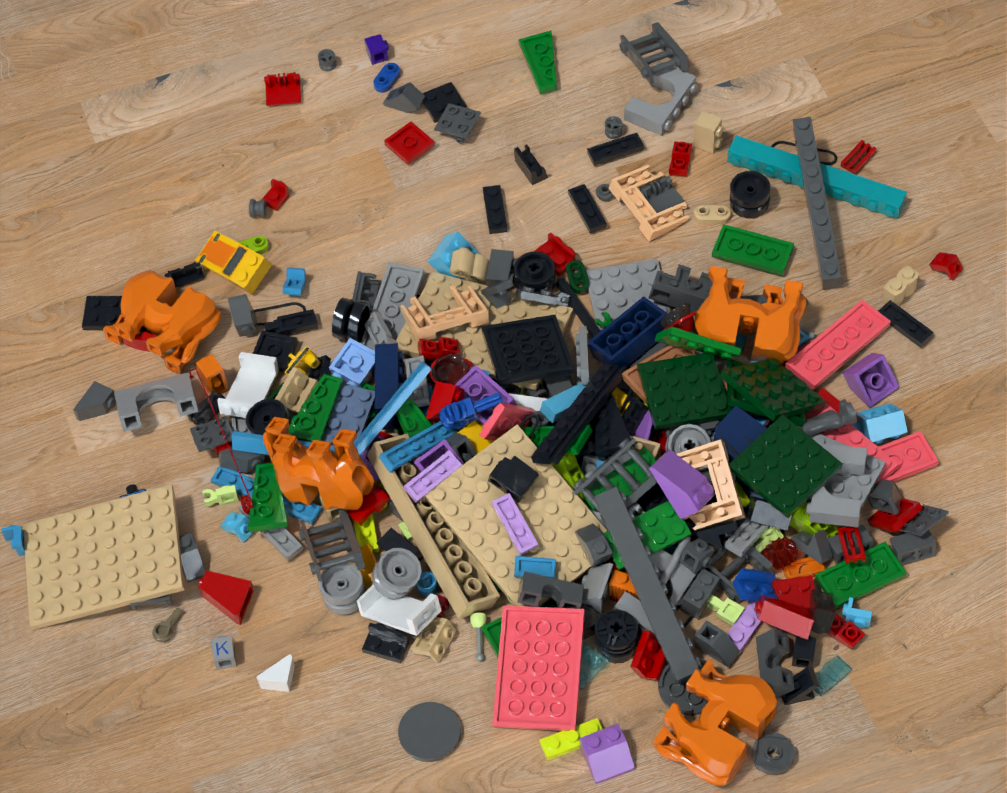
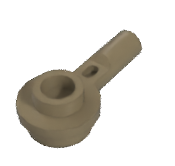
[152,608,183,642]

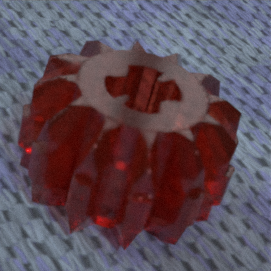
[763,537,799,570]

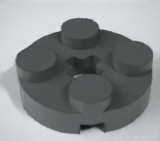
[752,733,795,775]

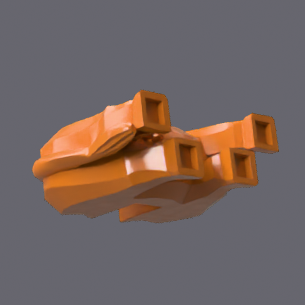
[693,266,806,364]
[103,270,222,375]
[263,417,374,510]
[653,659,777,786]

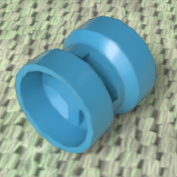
[417,571,438,598]

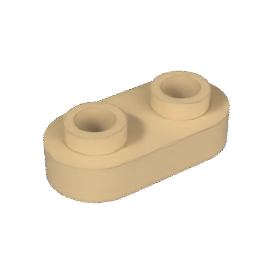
[694,205,730,224]

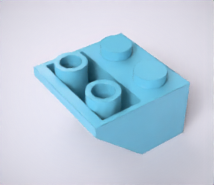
[427,231,480,280]

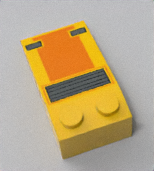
[195,231,272,295]

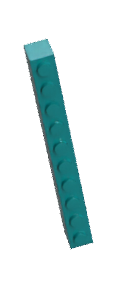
[727,135,907,219]

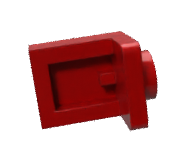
[929,252,963,280]

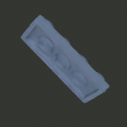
[322,383,375,445]

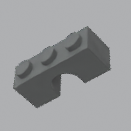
[517,571,584,609]
[756,628,795,698]

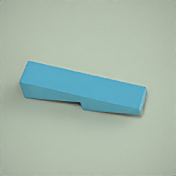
[540,378,591,423]

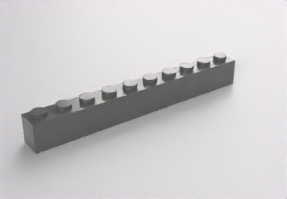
[793,117,842,290]
[594,487,702,684]

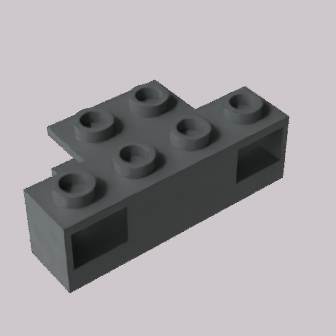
[648,264,712,313]

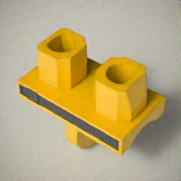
[285,346,320,376]

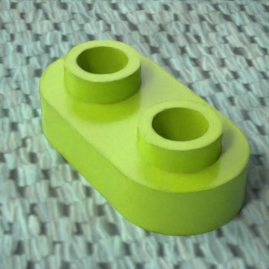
[238,236,269,255]

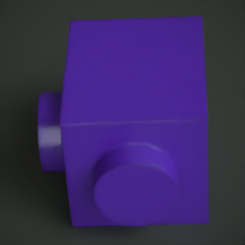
[364,34,389,65]

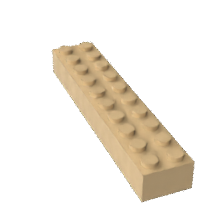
[367,434,500,619]

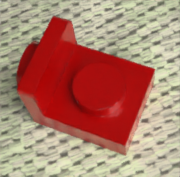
[262,179,289,211]

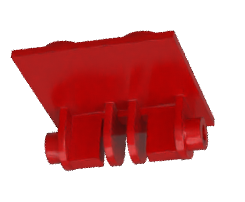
[264,72,301,106]

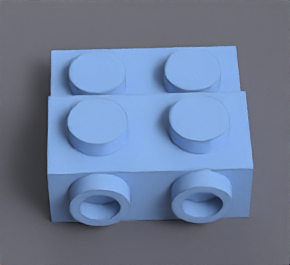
[329,338,375,388]

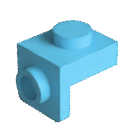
[220,512,253,542]
[842,597,872,628]

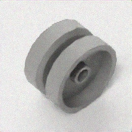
[665,424,711,454]
[372,548,422,599]
[319,563,366,615]

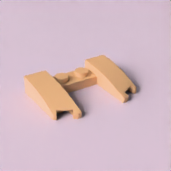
[609,165,689,241]
[400,286,489,342]
[676,439,746,531]

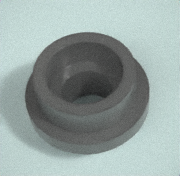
[596,184,613,201]

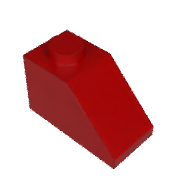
[426,381,465,423]

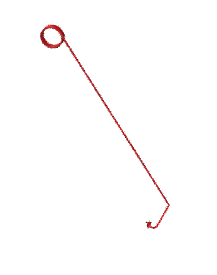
[189,368,253,514]

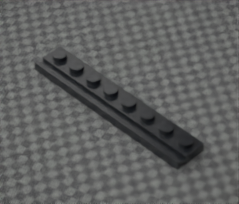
[531,364,628,465]

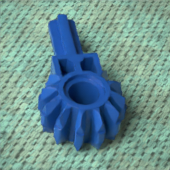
[439,393,503,430]

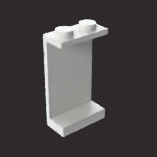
[217,352,279,418]
[357,585,441,636]

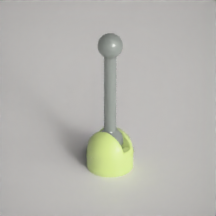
[470,613,487,661]

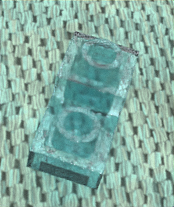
[814,655,852,696]

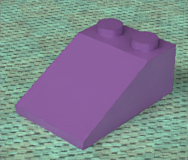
[455,365,517,426]
[649,450,715,519]

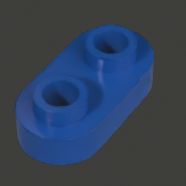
[373,63,400,93]

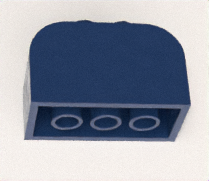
[713,406,767,494]

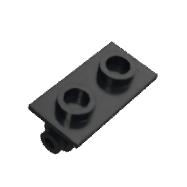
[164,262,205,287]
[187,391,226,426]

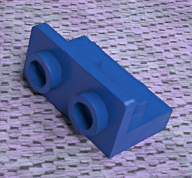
[732,568,778,602]

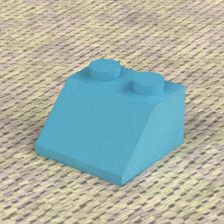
[856,403,907,444]

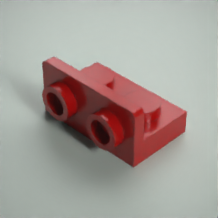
[534,232,576,277]
[630,630,666,680]

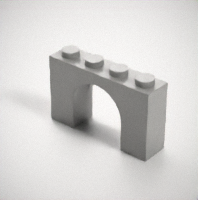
[624,61,698,136]
[114,372,199,432]
[806,443,867,527]
[613,550,697,636]

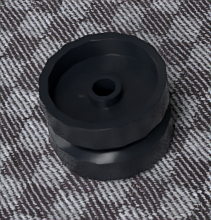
[730,171,770,218]
[514,252,556,292]
[332,297,370,343]
[245,398,292,435]

